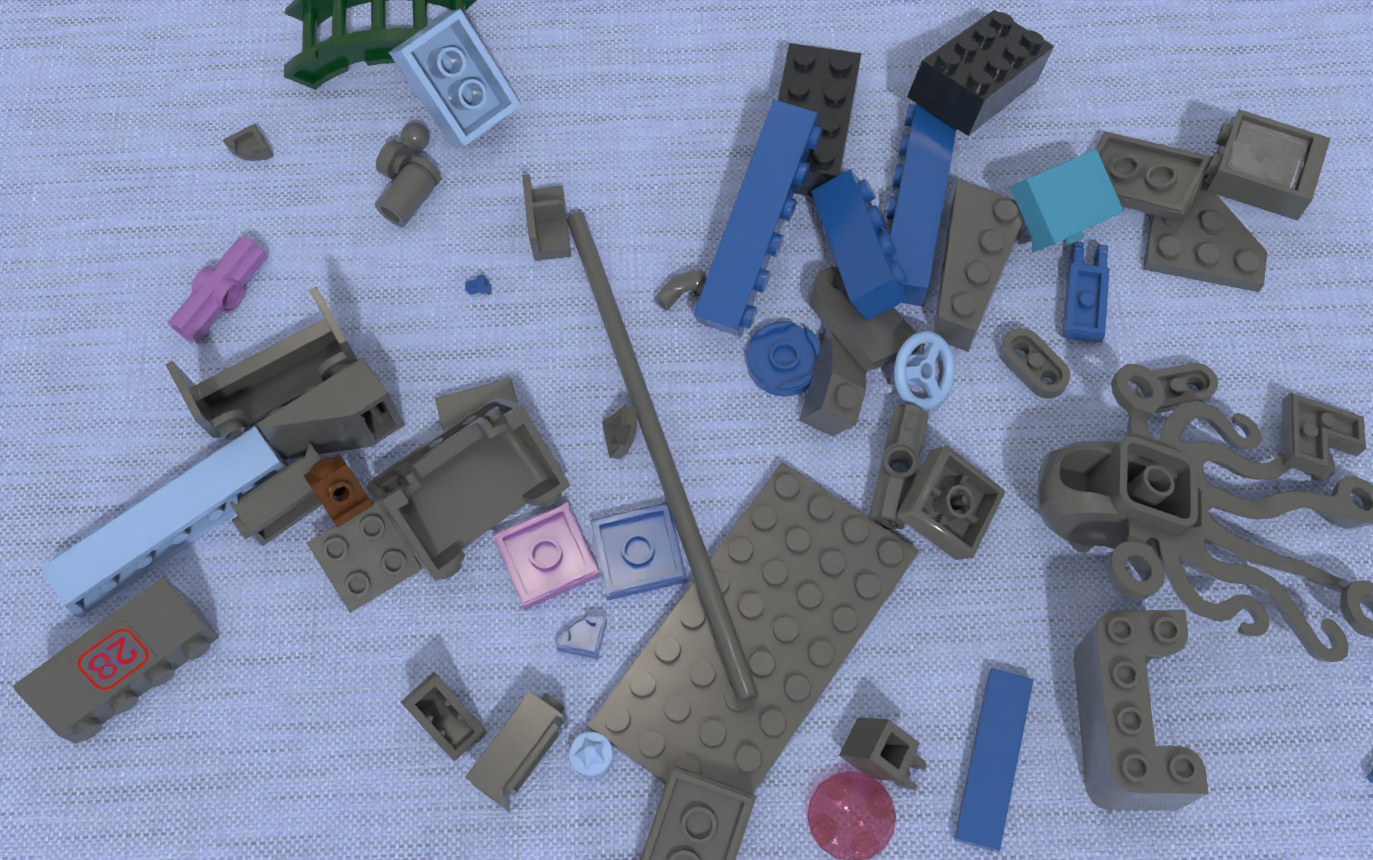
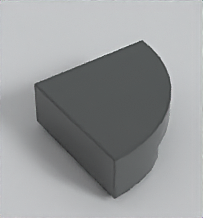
[223,124,274,161]
[602,405,637,459]

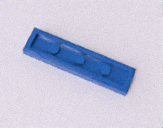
[954,668,1034,853]

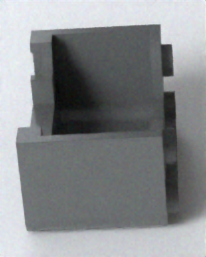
[1073,610,1209,811]

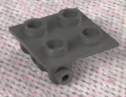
[307,502,422,613]

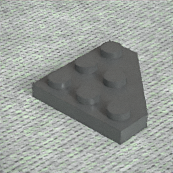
[1143,182,1267,292]

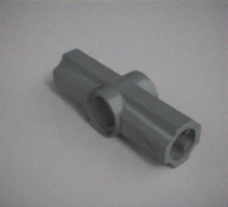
[869,404,929,530]

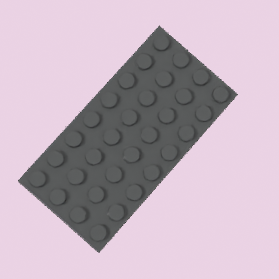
[587,462,919,794]

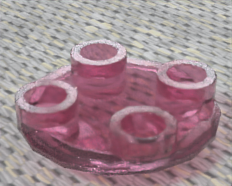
[807,771,896,860]

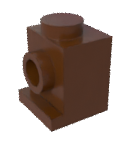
[303,454,373,528]

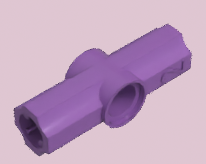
[167,236,268,343]

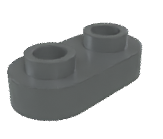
[1001,328,1070,399]
[1135,363,1218,413]

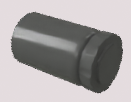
[375,155,442,227]

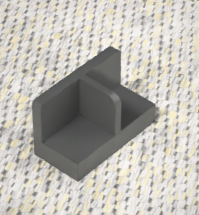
[522,174,572,261]

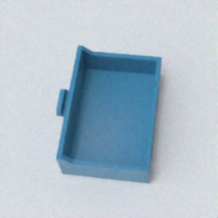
[1010,149,1124,253]

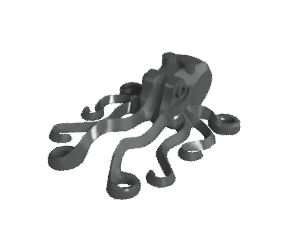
[1037,364,1373,662]

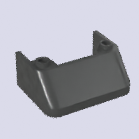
[165,287,358,440]

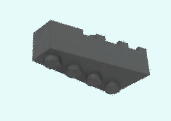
[933,179,1024,352]

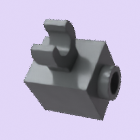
[839,717,927,790]

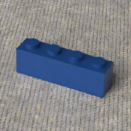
[811,169,909,321]

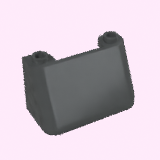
[367,397,571,581]

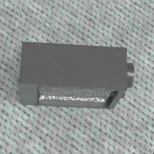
[1205,109,1331,221]

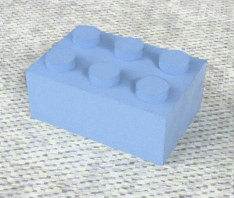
[389,9,522,147]

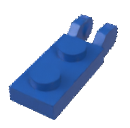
[1062,241,1110,343]

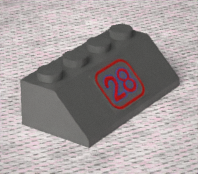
[13,576,219,744]

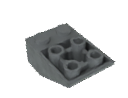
[257,357,405,459]

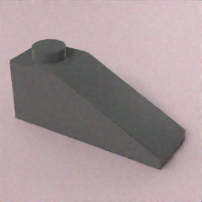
[799,327,866,437]

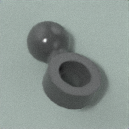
[376,122,430,180]

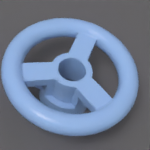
[894,331,955,410]

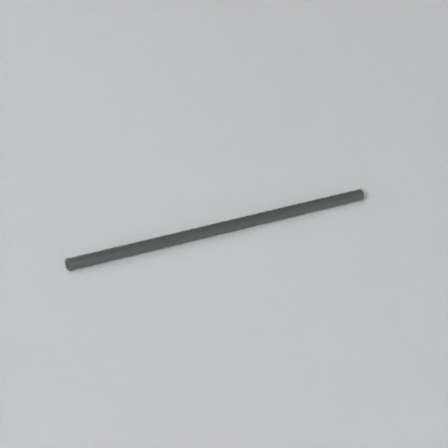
[567,212,759,703]

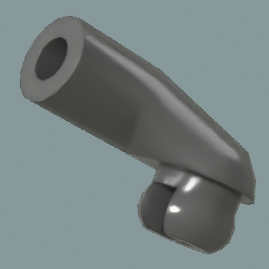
[654,269,707,310]

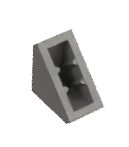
[400,672,486,761]

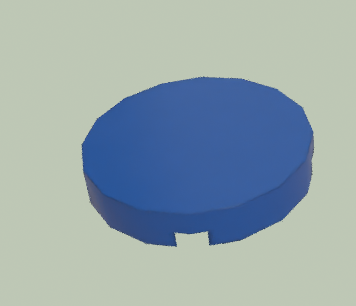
[746,321,821,397]

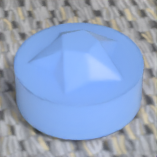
[569,732,614,778]

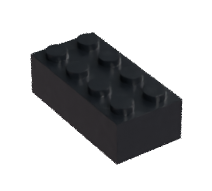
[907,10,1054,136]
[778,43,861,197]

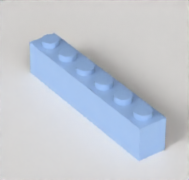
[41,426,285,617]

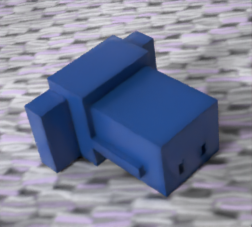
[465,275,492,295]

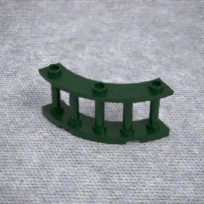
[284,0,477,90]

